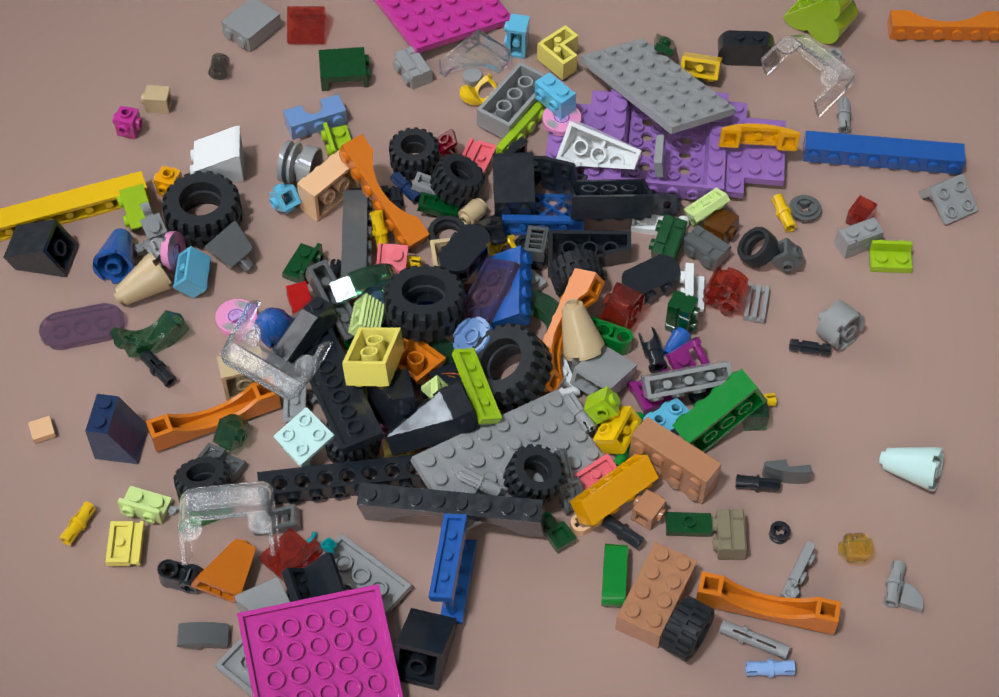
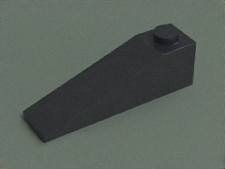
[264,295,338,376]
[384,381,480,455]

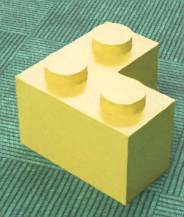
[537,25,578,80]

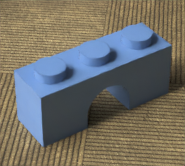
[283,94,347,140]

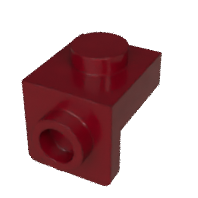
[437,129,458,157]

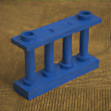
[428,513,477,624]

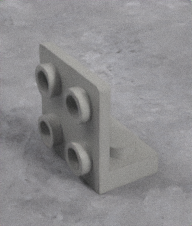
[919,174,978,225]

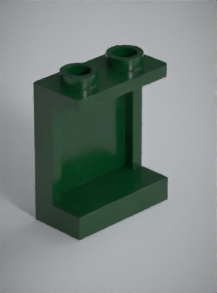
[319,47,371,91]

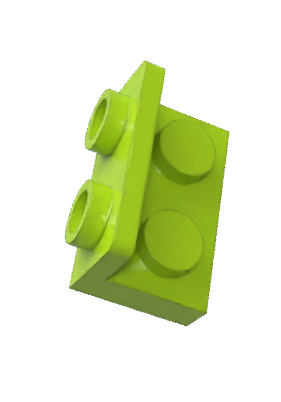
[320,122,351,157]
[868,239,913,273]

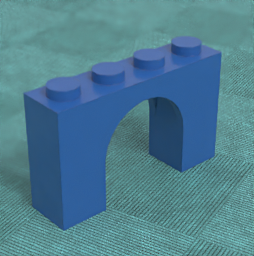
[476,245,533,330]

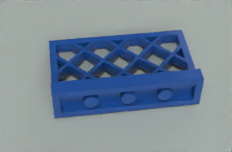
[502,194,584,235]

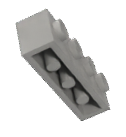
[640,360,732,402]

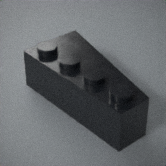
[548,230,631,278]

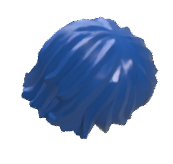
[254,307,292,347]

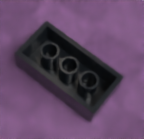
[564,179,653,221]

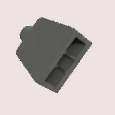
[204,221,254,272]

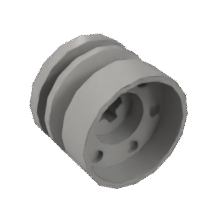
[276,140,323,184]

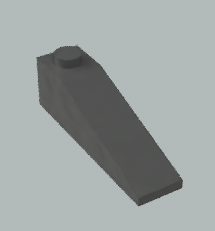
[305,259,355,342]

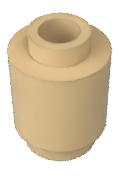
[458,198,488,225]

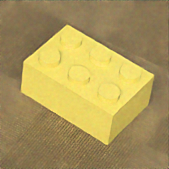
[342,327,404,387]

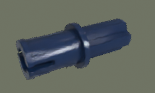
[390,172,421,204]

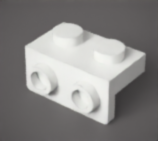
[680,263,704,312]

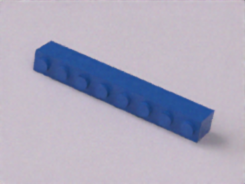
[803,131,965,175]

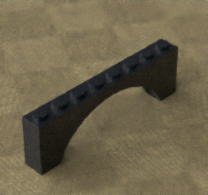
[357,482,547,537]

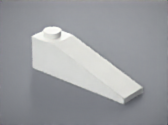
[556,121,642,169]

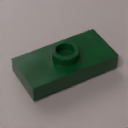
[654,34,674,56]
[417,192,459,217]
[665,512,712,537]

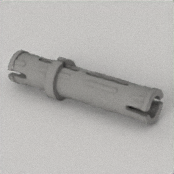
[719,619,790,660]

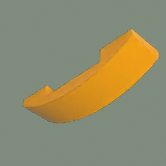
[718,123,801,151]

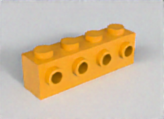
[570,454,658,527]

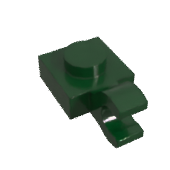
[544,512,576,553]

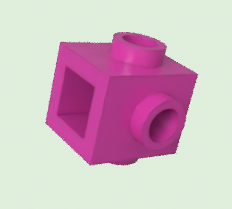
[112,106,143,139]

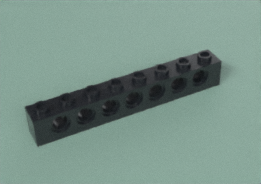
[257,454,428,507]

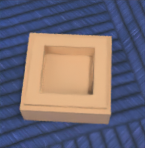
[28,416,56,444]

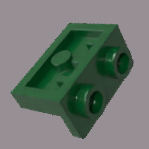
[282,243,324,283]

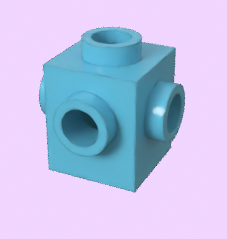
[268,182,302,213]

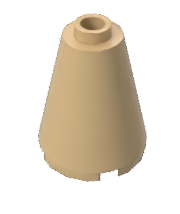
[114,252,173,306]
[562,299,605,361]

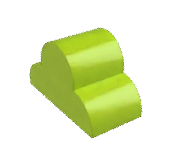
[783,0,858,44]

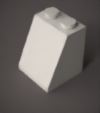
[190,126,244,183]

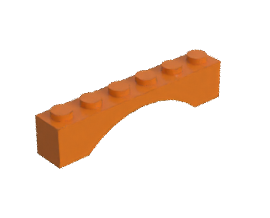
[887,10,999,41]
[339,134,430,250]
[540,268,605,394]
[146,377,281,452]
[696,571,841,635]

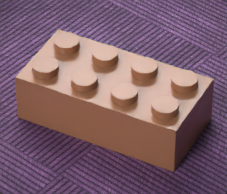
[629,417,721,505]
[615,542,698,648]

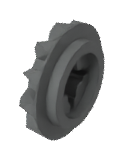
[789,195,821,223]

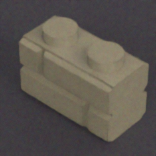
[712,509,747,560]

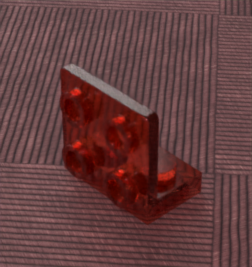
[287,6,327,44]
[258,528,322,583]

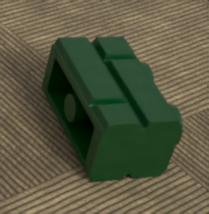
[649,214,688,260]
[665,290,700,333]

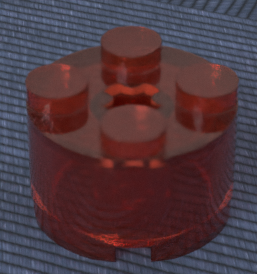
[702,267,752,317]
[600,282,645,330]

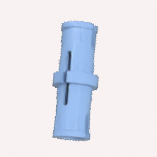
[745,659,795,678]

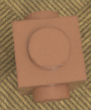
[631,489,667,531]

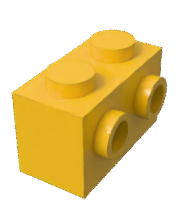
[681,52,722,82]
[593,406,642,454]

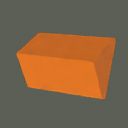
[396,337,446,385]

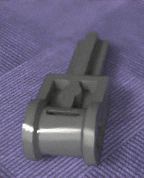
[554,448,583,515]

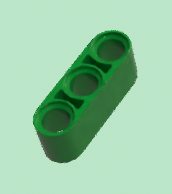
[590,316,633,355]
[601,543,628,607]

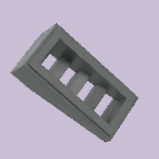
[524,225,549,262]
[252,504,302,536]

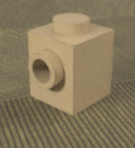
[141,85,172,114]

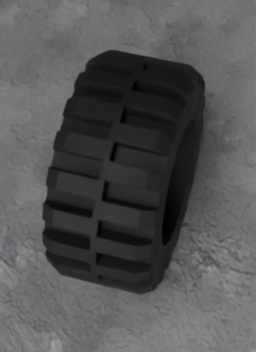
[162,171,243,249]
[383,264,465,343]
[472,323,553,410]

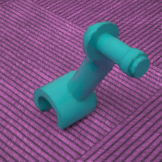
[306,531,337,554]

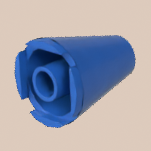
[92,228,135,284]

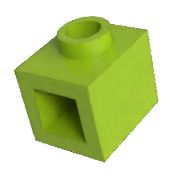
[584,386,621,424]

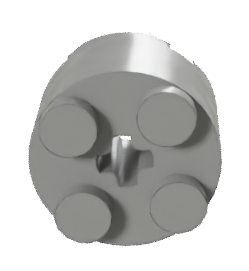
[816,299,865,350]

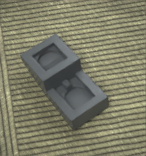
[196,443,248,483]
[762,459,812,484]
[177,622,229,650]

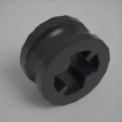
[769,521,791,544]

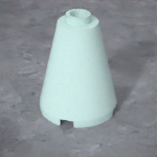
[879,447,944,492]

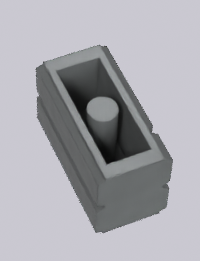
[682,225,731,271]

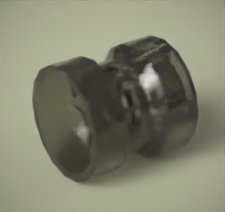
[208,53,230,80]

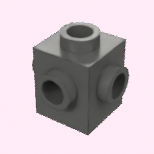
[770,238,803,273]

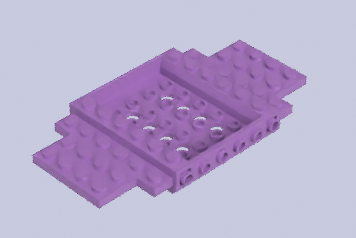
[546,88,786,200]

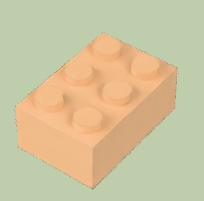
[297,150,360,222]

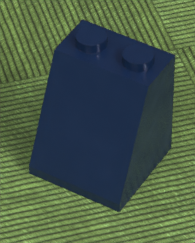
[85,394,148,464]

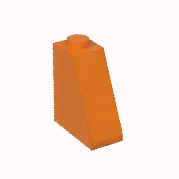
[191,539,256,603]

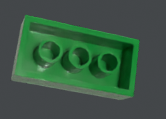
[672,368,768,452]

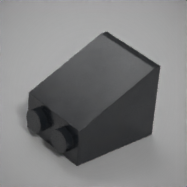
[492,152,535,217]
[3,219,79,277]
[366,369,416,431]
[394,608,457,691]

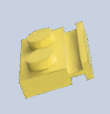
[105,521,145,566]

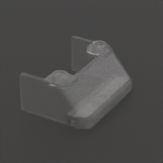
[761,34,856,117]
[221,299,332,400]
[178,481,279,565]

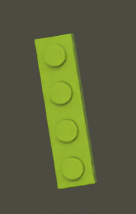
[496,101,546,153]
[452,348,502,425]

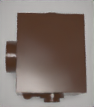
[703,208,739,243]

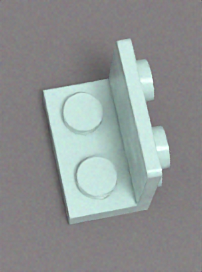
[273,408,334,467]

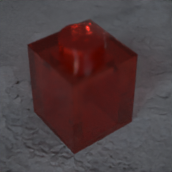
[845,195,878,226]

